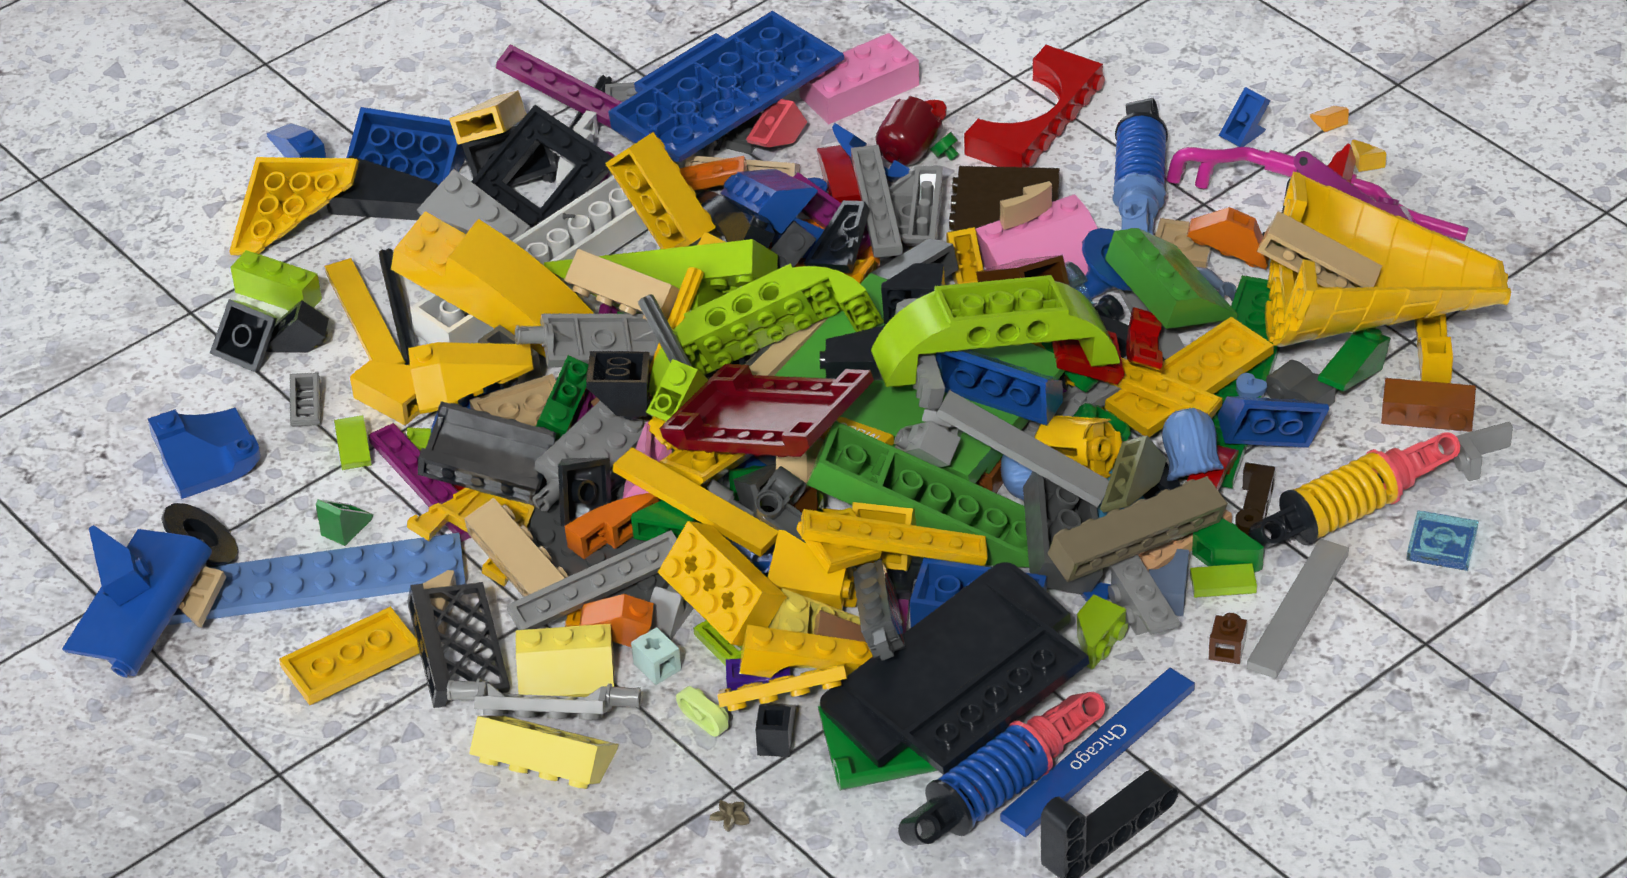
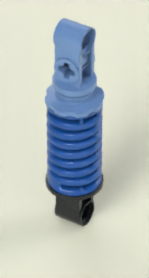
[1112,98,1168,235]

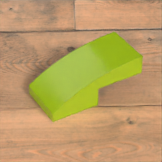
[334,415,372,470]

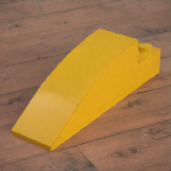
[391,211,594,358]

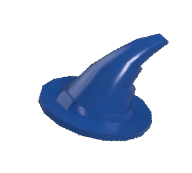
[1077,228,1132,300]

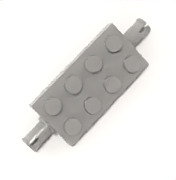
[515,314,659,367]
[533,401,650,512]
[447,678,641,720]

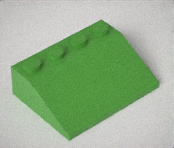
[1105,228,1238,329]

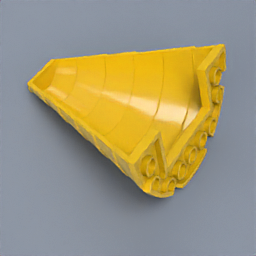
[1265,171,1511,347]

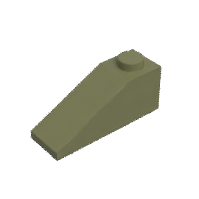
[1100,435,1167,513]

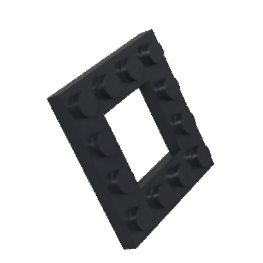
[471,105,613,228]

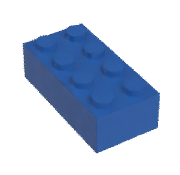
[910,558,1047,628]

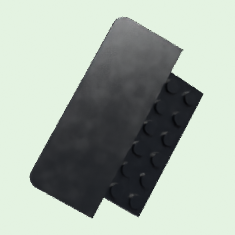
[820,562,1090,775]

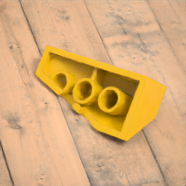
[408,342,534,414]

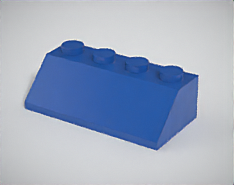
[720,169,818,234]
[936,349,1063,426]

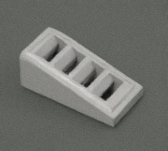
[290,372,321,426]

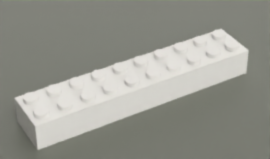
[410,175,648,344]

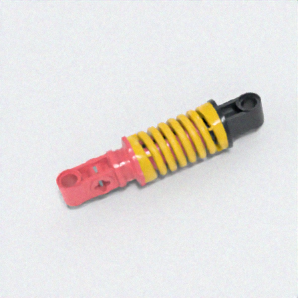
[1249,432,1460,549]

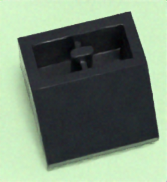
[881,263,945,325]

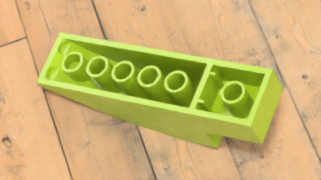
[544,239,778,314]

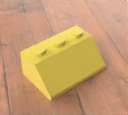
[516,624,614,697]

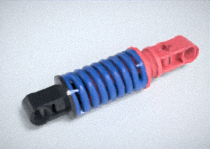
[898,692,1105,846]

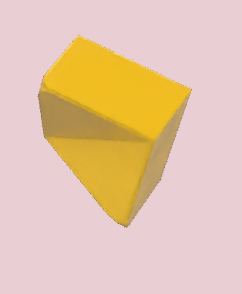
[1351,140,1386,172]

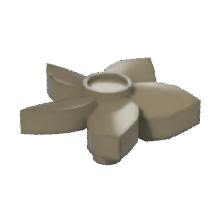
[709,800,749,832]

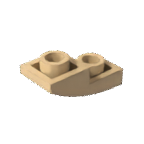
[1000,181,1052,230]

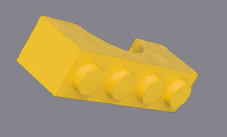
[1415,314,1453,383]
[739,625,873,678]

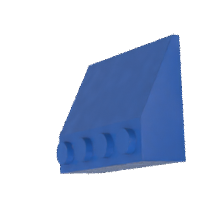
[346,107,465,186]

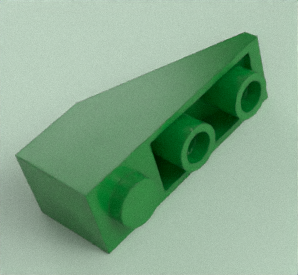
[535,355,588,441]

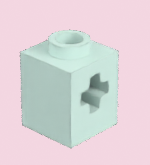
[631,627,681,685]

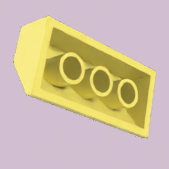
[469,715,618,789]

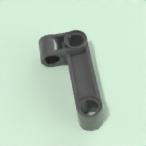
[753,466,857,579]

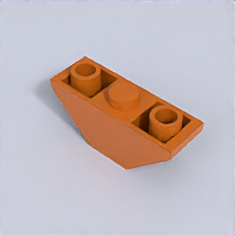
[1187,207,1269,270]

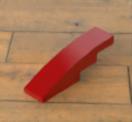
[817,145,861,203]

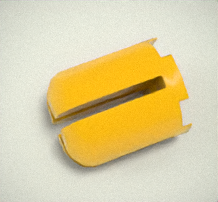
[1035,416,1122,478]

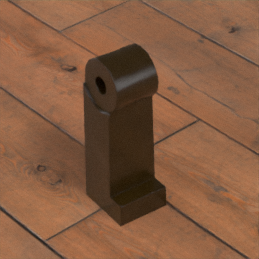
[1235,462,1276,536]

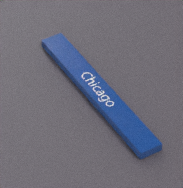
[1000,667,1195,837]

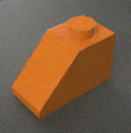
[579,594,654,648]

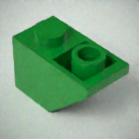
[1192,517,1264,572]

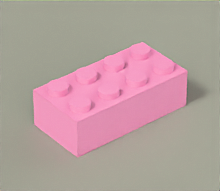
[799,33,919,124]

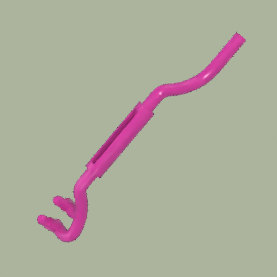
[1166,147,1469,241]

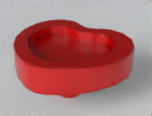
[925,100,946,120]

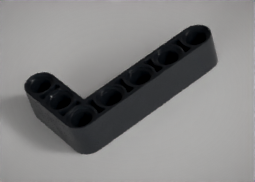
[1041,770,1179,878]

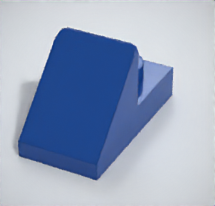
[1219,87,1271,147]

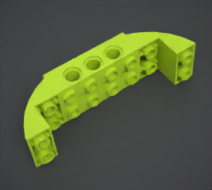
[649,263,884,397]
[871,275,1120,387]

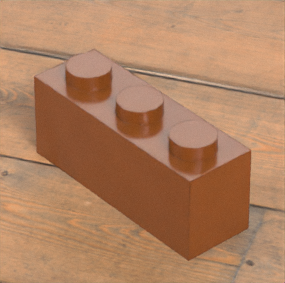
[1381,378,1476,432]

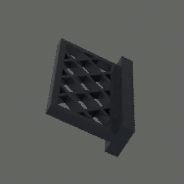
[407,582,510,708]

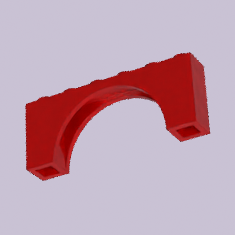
[964,45,1105,167]

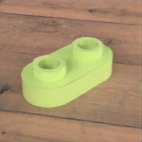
[676,686,729,737]

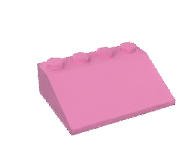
[975,194,1098,285]

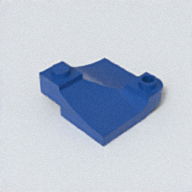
[148,407,261,499]

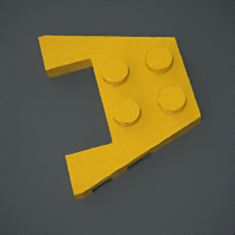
[407,488,535,586]

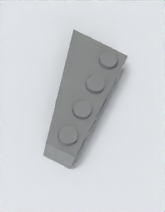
[417,169,531,241]

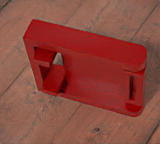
[1052,331,1125,385]

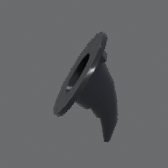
[161,503,238,565]

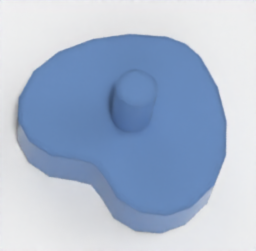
[1236,373,1267,398]

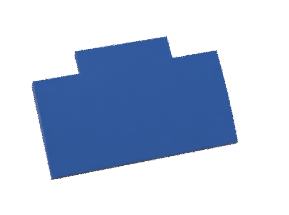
[608,10,844,163]

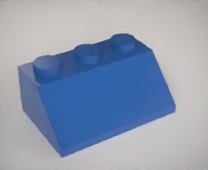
[1217,396,1329,448]

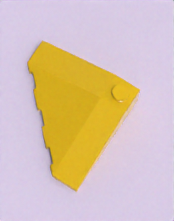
[229,157,359,255]

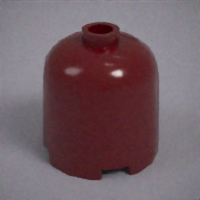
[875,96,943,166]

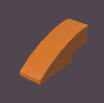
[564,493,659,559]

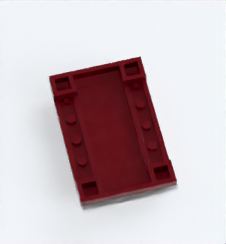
[659,364,874,457]

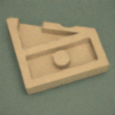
[178,566,226,628]

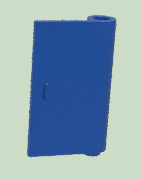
[62,529,212,678]

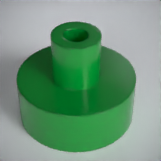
[930,132,959,161]

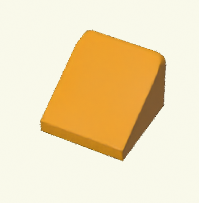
[1310,106,1349,132]
[848,256,875,284]

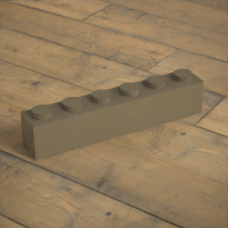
[1048,476,1228,582]

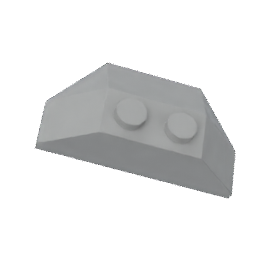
[889,166,943,246]

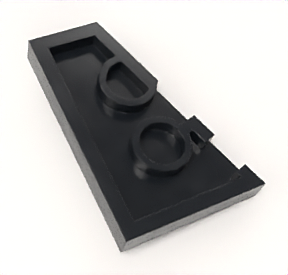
[804,200,870,273]

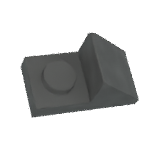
[725,113,762,155]

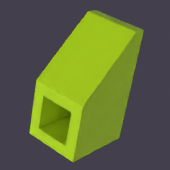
[646,359,708,422]
[1077,594,1128,670]

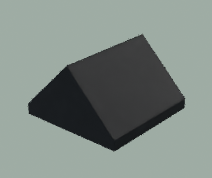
[558,457,611,527]

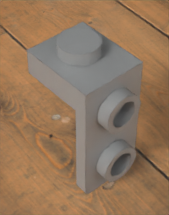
[1453,422,1513,481]

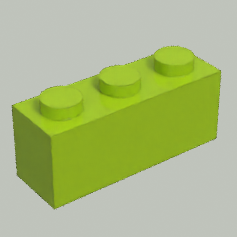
[230,250,322,310]

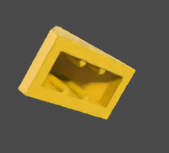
[946,227,983,284]

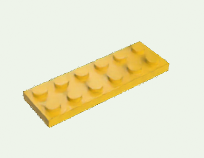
[1105,317,1274,437]

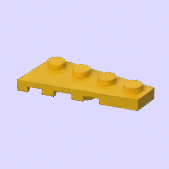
[717,664,847,711]

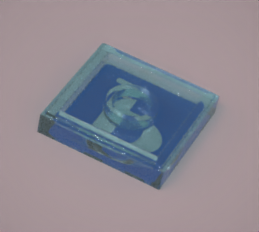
[1406,510,1479,571]

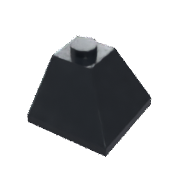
[210,299,277,373]

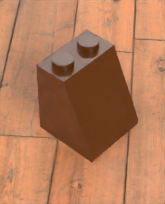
[976,255,1070,286]

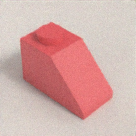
[746,99,807,147]

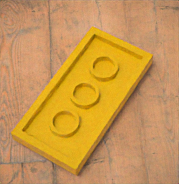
[279,606,420,705]

